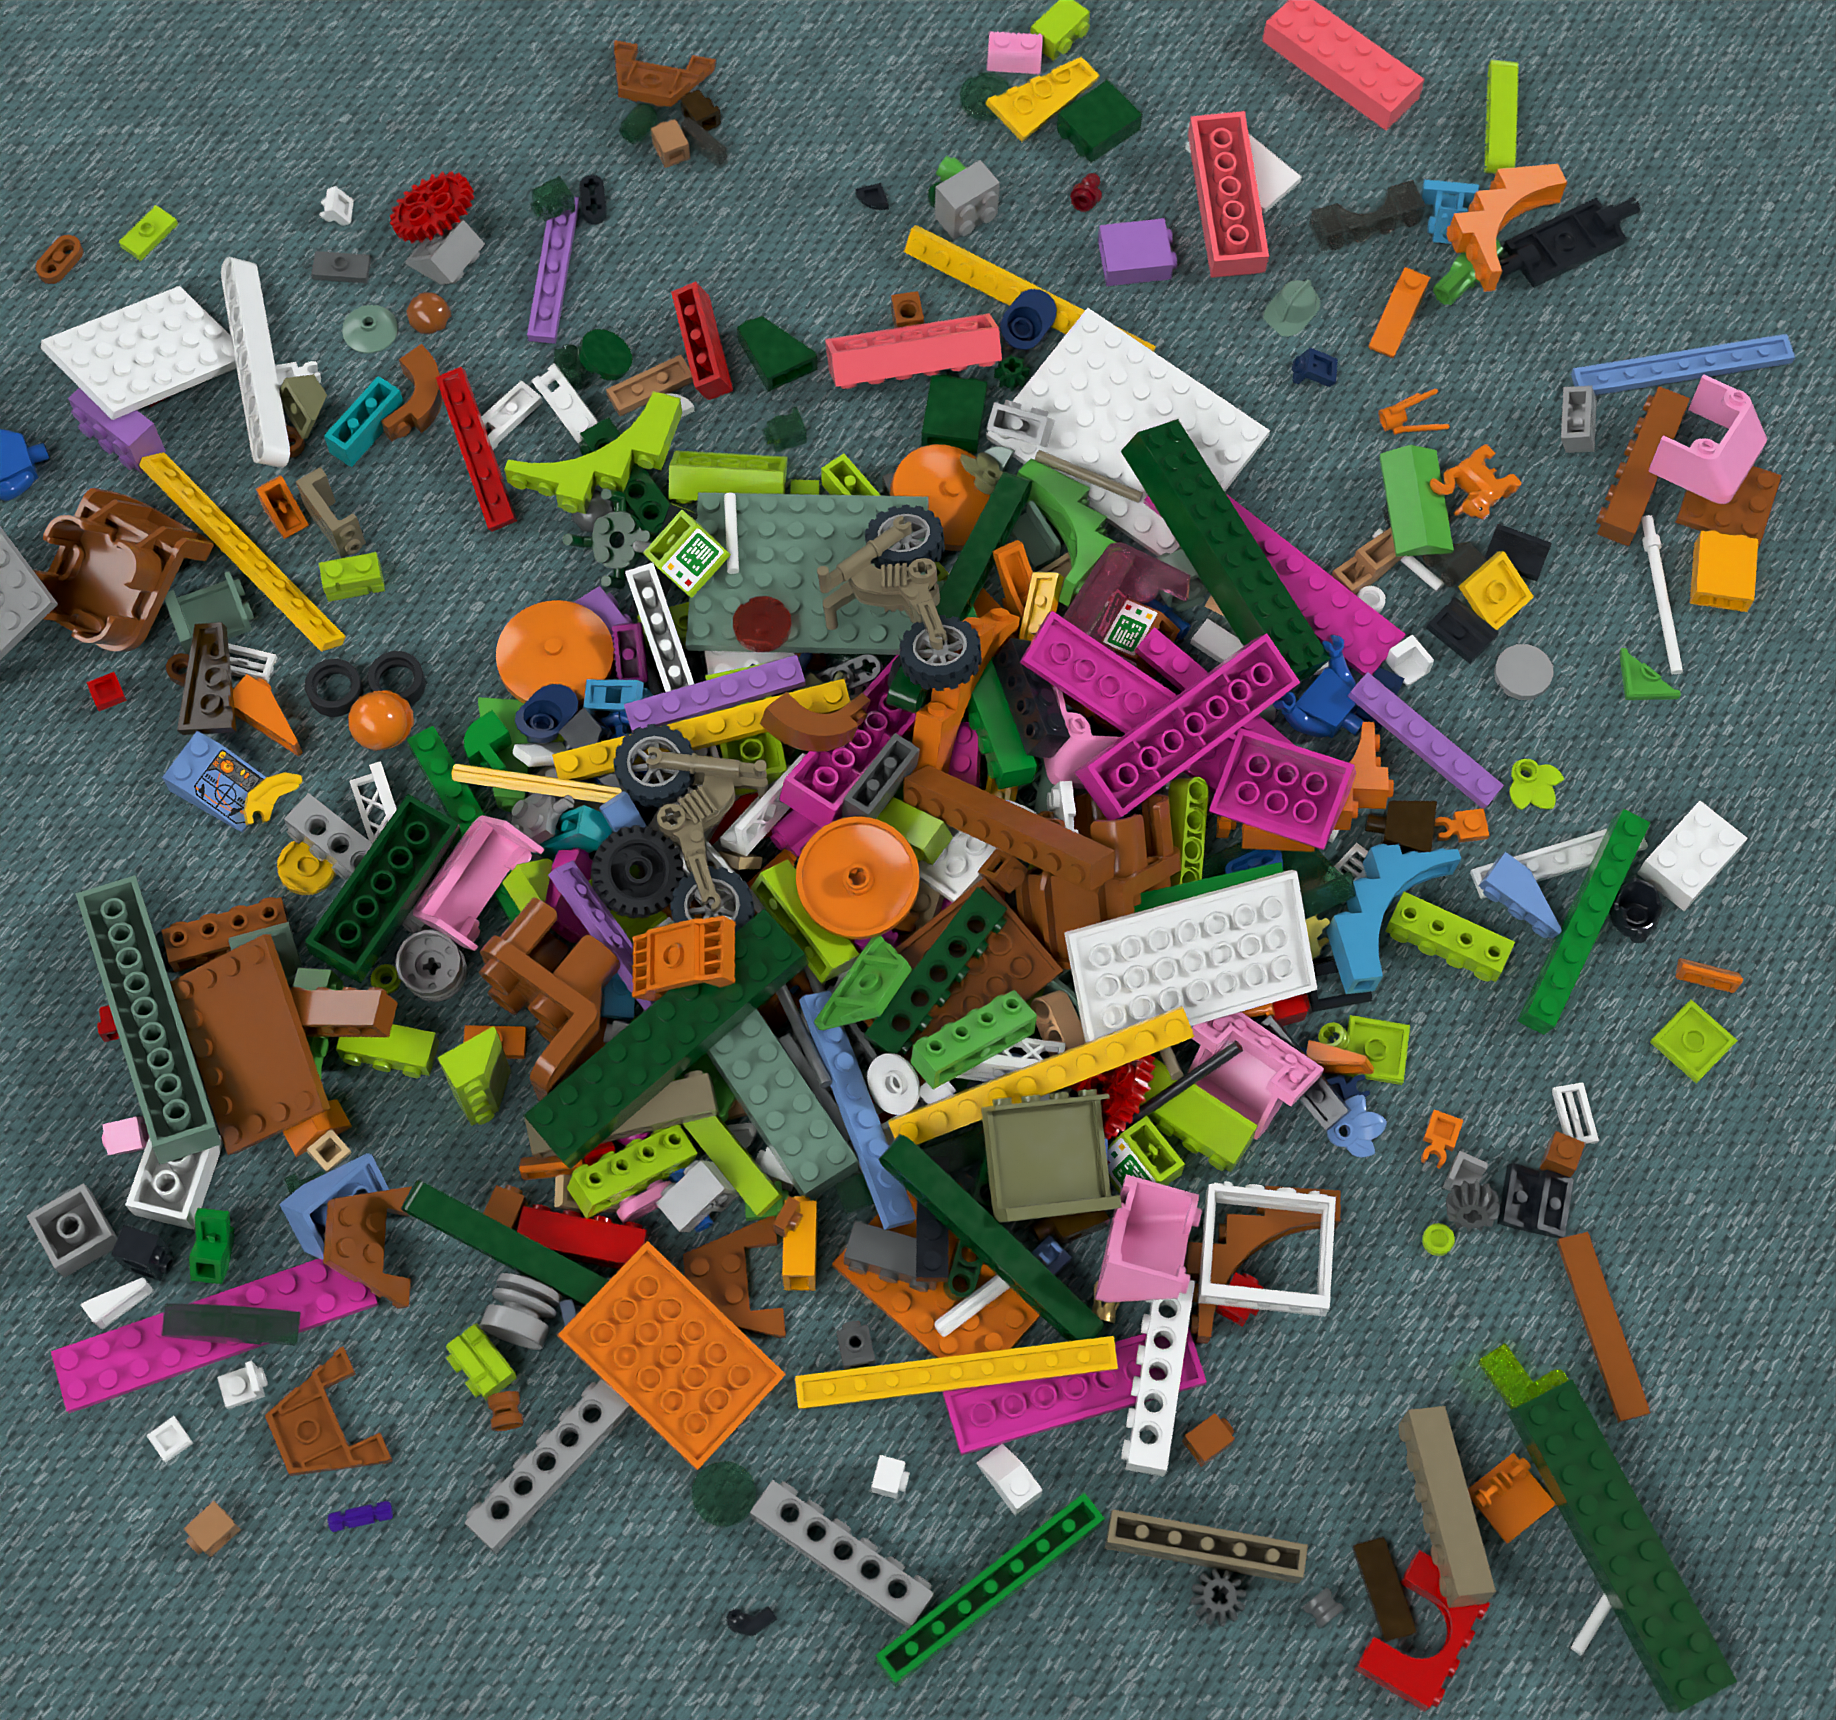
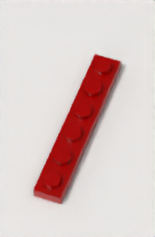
[435,366,518,532]

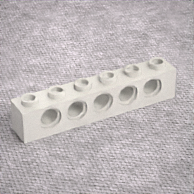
[1121,1280,1195,1476]

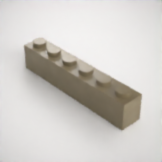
[525,1071,720,1159]
[1398,1406,1496,1608]
[1105,1509,1308,1584]

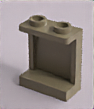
[296,467,366,558]

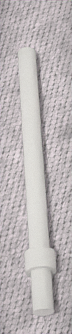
[1641,515,1683,674]

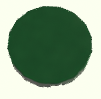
[578,329,633,380]

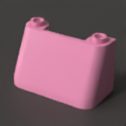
[1095,1175,1202,1303]

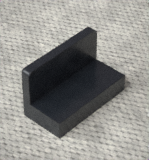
[1483,524,1552,582]

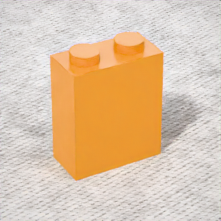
[1690,530,1758,612]
[782,1196,818,1291]

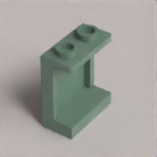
[164,571,254,654]

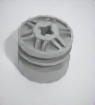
[396,930,467,1002]
[479,1273,562,1350]

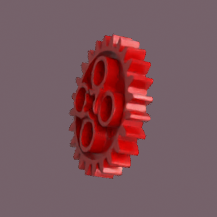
[390,171,474,244]
[1096,1054,1155,1140]

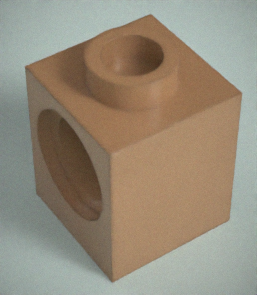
[651,119,690,168]
[184,1501,241,1557]

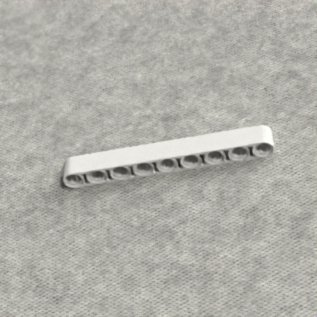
[221,257,290,468]

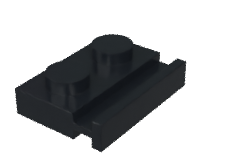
[1426,597,1499,665]

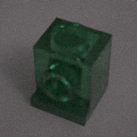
[530,176,576,222]
[553,344,584,389]
[762,407,807,453]

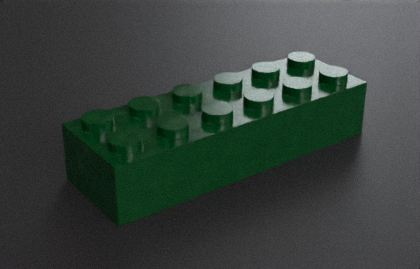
[305,794,462,984]

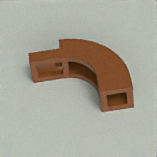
[381,344,443,442]
[760,692,871,752]

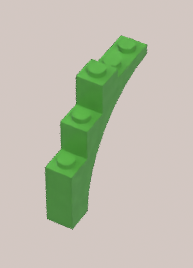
[1017,458,1125,607]

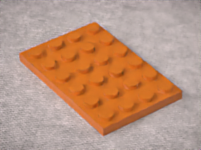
[832,1188,1040,1358]
[557,1241,786,1470]

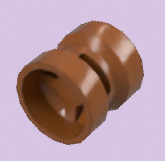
[487,1391,524,1431]

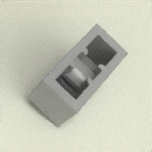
[1561,385,1597,453]

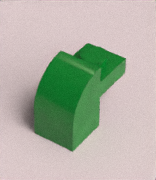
[464,710,512,771]
[189,1208,235,1284]

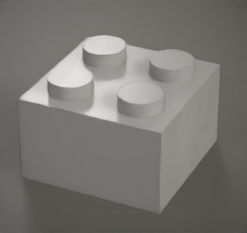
[935,160,1000,240]
[26,1183,118,1278]

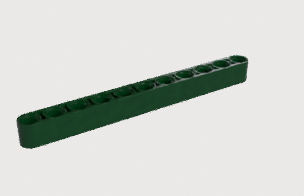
[887,472,1032,714]

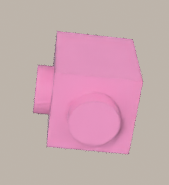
[102,1116,149,1155]

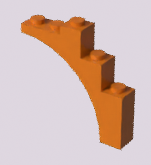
[1447,164,1567,292]
[992,540,1095,718]
[911,608,1020,774]
[1242,722,1394,852]

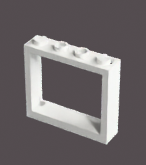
[1198,1181,1336,1316]

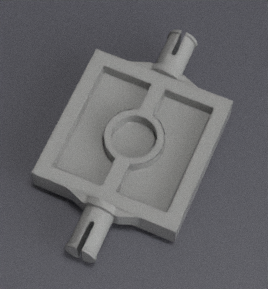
[511,793,574,845]

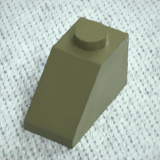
[280,374,327,439]

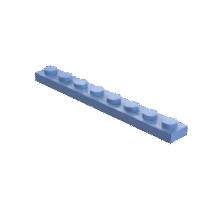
[1571,334,1795,395]
[799,991,916,1230]

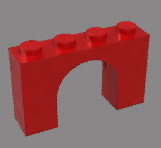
[1354,1550,1490,1711]

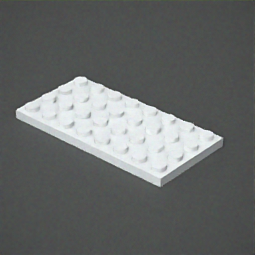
[1064,870,1317,1043]

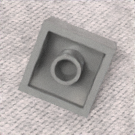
[405,220,485,284]

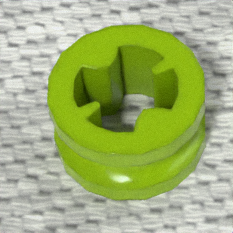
[1318,1022,1349,1049]

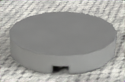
[1494,644,1553,700]

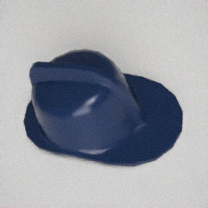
[1000,289,1056,350]
[515,684,578,744]

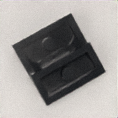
[1497,1163,1574,1238]

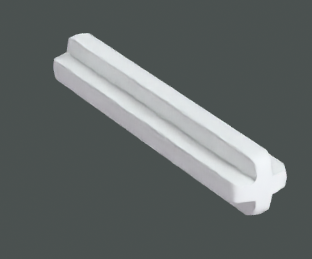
[934,1275,1010,1337]

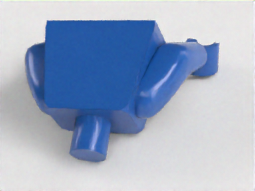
[0,429,50,501]
[1273,635,1365,738]

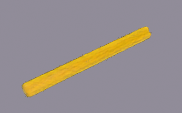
[451,764,622,803]

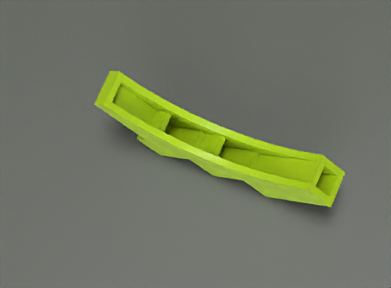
[504,391,682,514]

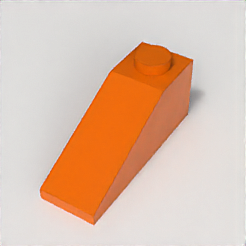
[1368,267,1430,358]
[233,674,303,757]

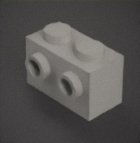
[986,400,1055,447]

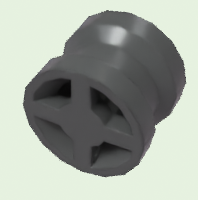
[1303,1587,1345,1629]

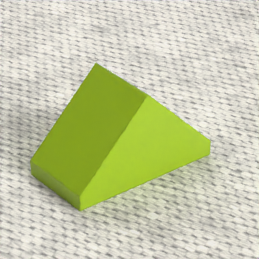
[502,858,553,911]

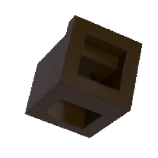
[680,89,721,136]

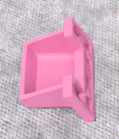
[1188,1012,1324,1140]

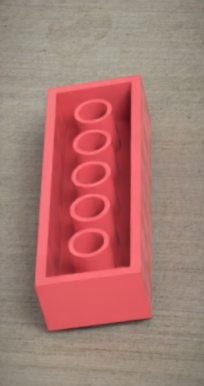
[1262,0,1424,130]
[1188,111,1269,278]
[825,314,1002,389]

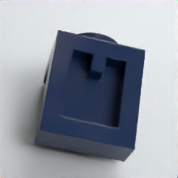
[1292,348,1338,387]

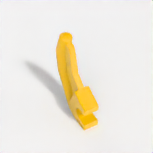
[243,772,303,825]

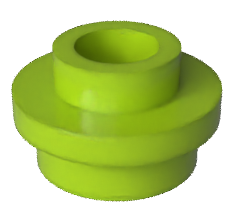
[370,964,402,994]

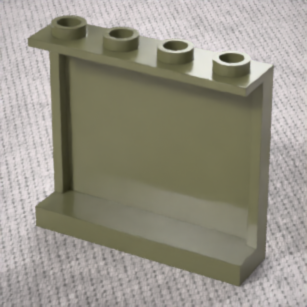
[981,1089,1122,1222]

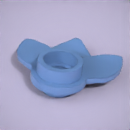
[1327,1095,1387,1157]

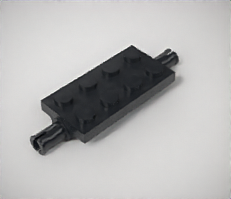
[1499,197,1640,288]

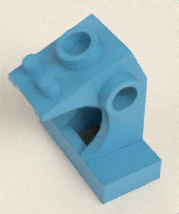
[1420,179,1479,244]
[584,679,654,734]

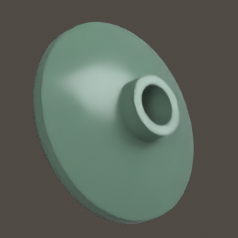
[342,305,398,353]

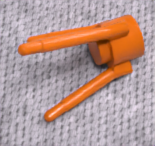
[1379,388,1450,435]

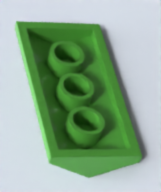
[1379,445,1454,557]

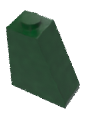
[737,316,818,392]

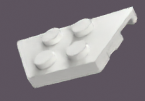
[1047,781,1079,834]

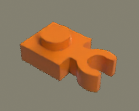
[1434,808,1490,843]
[1216,815,1237,839]
[1421,1109,1463,1169]

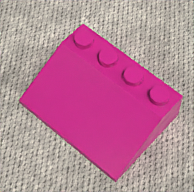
[1209,728,1357,850]

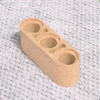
[1031,990,1085,1057]

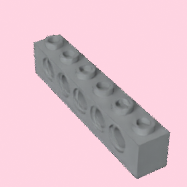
[284,793,431,934]
[464,1379,632,1554]
[750,1480,934,1629]

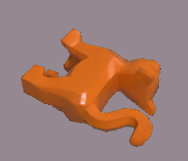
[1429,444,1522,520]

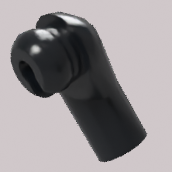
[726,1606,777,1636]

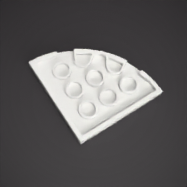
[918,800,1037,903]

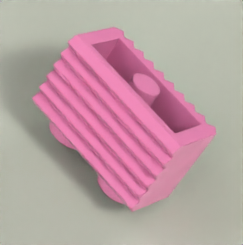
[987,31,1043,74]

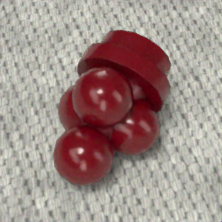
[1071,173,1102,212]

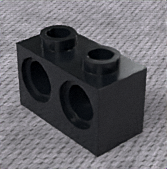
[111,1225,174,1281]

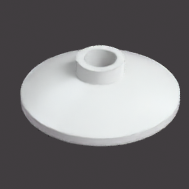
[867,1053,920,1115]

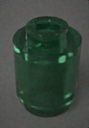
[619,103,658,144]

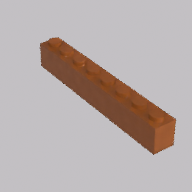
[903,765,1115,892]

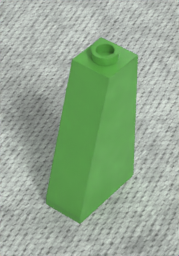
[478,697,533,812]

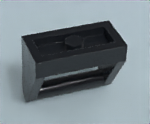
[1307,955,1372,1012]

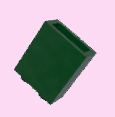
[1057,79,1143,163]
[921,374,987,454]

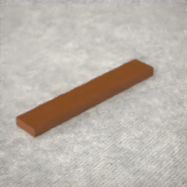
[1556,1232,1651,1423]

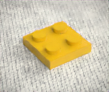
[1458,551,1534,630]

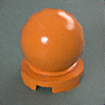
[348,690,414,751]

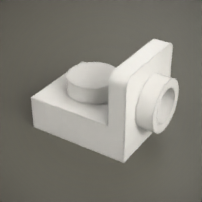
[218,1361,268,1409]

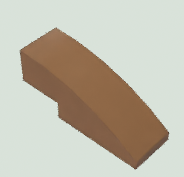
[1331,527,1404,595]

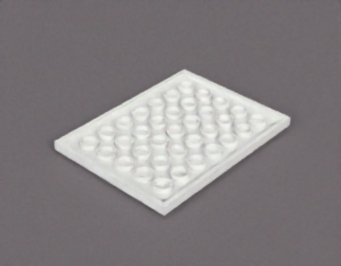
[986,308,1270,557]

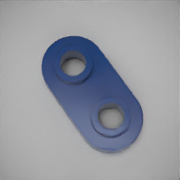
[1225,849,1283,874]

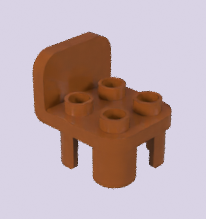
[33,488,214,652]
[1015,793,1182,970]
[479,897,620,1101]

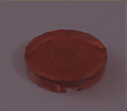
[733,596,792,652]

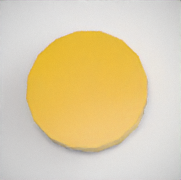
[277,841,336,895]

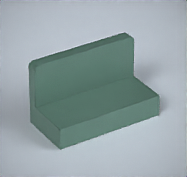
[1010,500,1061,572]

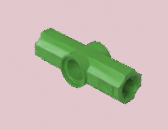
[1433,238,1503,305]

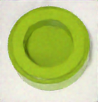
[1422,1223,1455,1256]

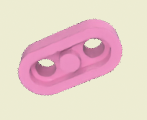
[616,1179,672,1224]

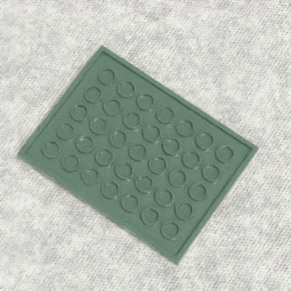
[686,493,929,655]

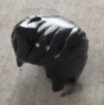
[1609,877,1662,943]

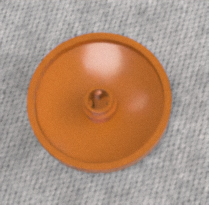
[890,445,991,551]
[496,600,615,706]
[796,817,920,939]

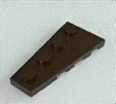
[177,622,237,735]

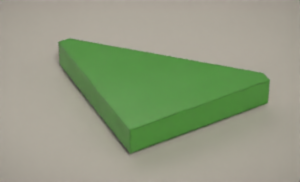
[1619,648,1681,700]

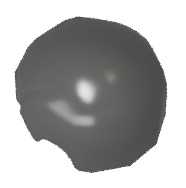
[571,490,614,532]

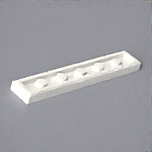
[1470,829,1648,899]

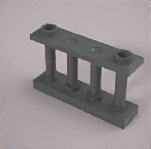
[778,1022,884,1144]

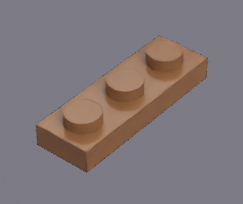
[606,355,693,416]

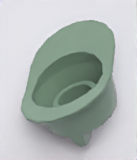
[1263,279,1320,337]

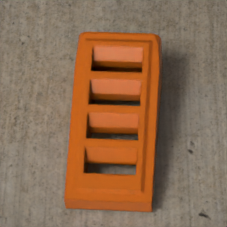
[1306,1040,1374,1074]

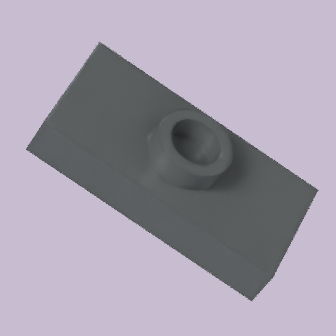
[311,251,371,283]

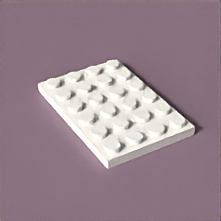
[41,286,237,420]

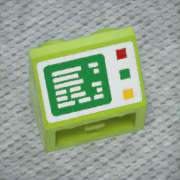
[643,510,731,598]
[1107,1115,1185,1194]

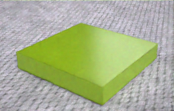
[1650,999,1738,1084]
[1341,1015,1410,1085]

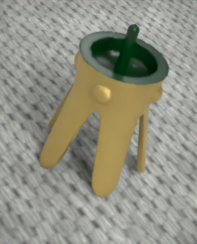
[1092,1281,1120,1331]

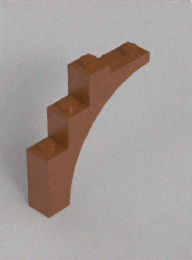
[1184,1186,1341,1344]

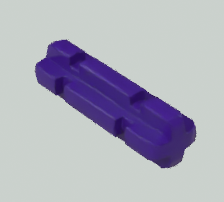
[328,1501,393,1532]

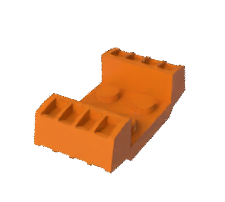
[632,916,735,1001]

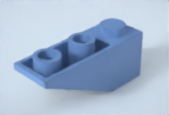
[1478,852,1562,939]

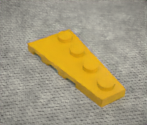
[985,57,1099,142]

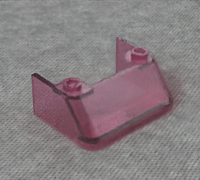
[1063,542,1191,668]

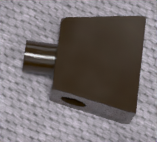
[1365,800,1437,855]
[1029,1210,1110,1245]

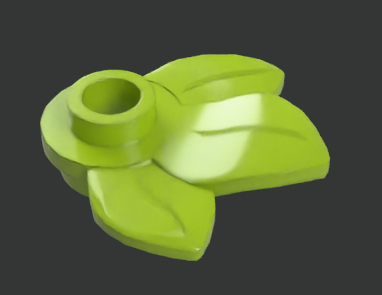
[1509,759,1564,810]

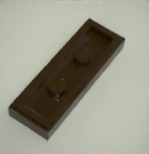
[1352,1536,1417,1643]

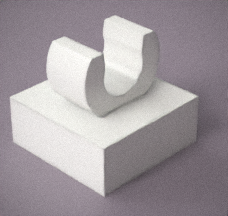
[320,186,354,225]

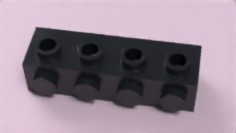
[992,638,1070,758]

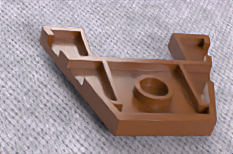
[614,40,716,107]
[323,1186,412,1309]
[683,1216,786,1338]
[265,1347,393,1476]

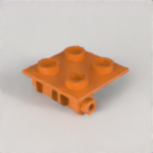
[1468,1453,1556,1544]

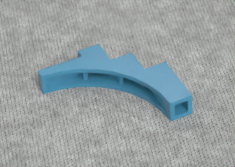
[1326,844,1461,994]

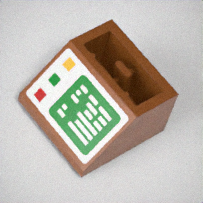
[1097,597,1180,677]

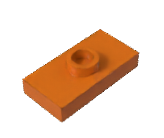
[463,1025,527,1059]

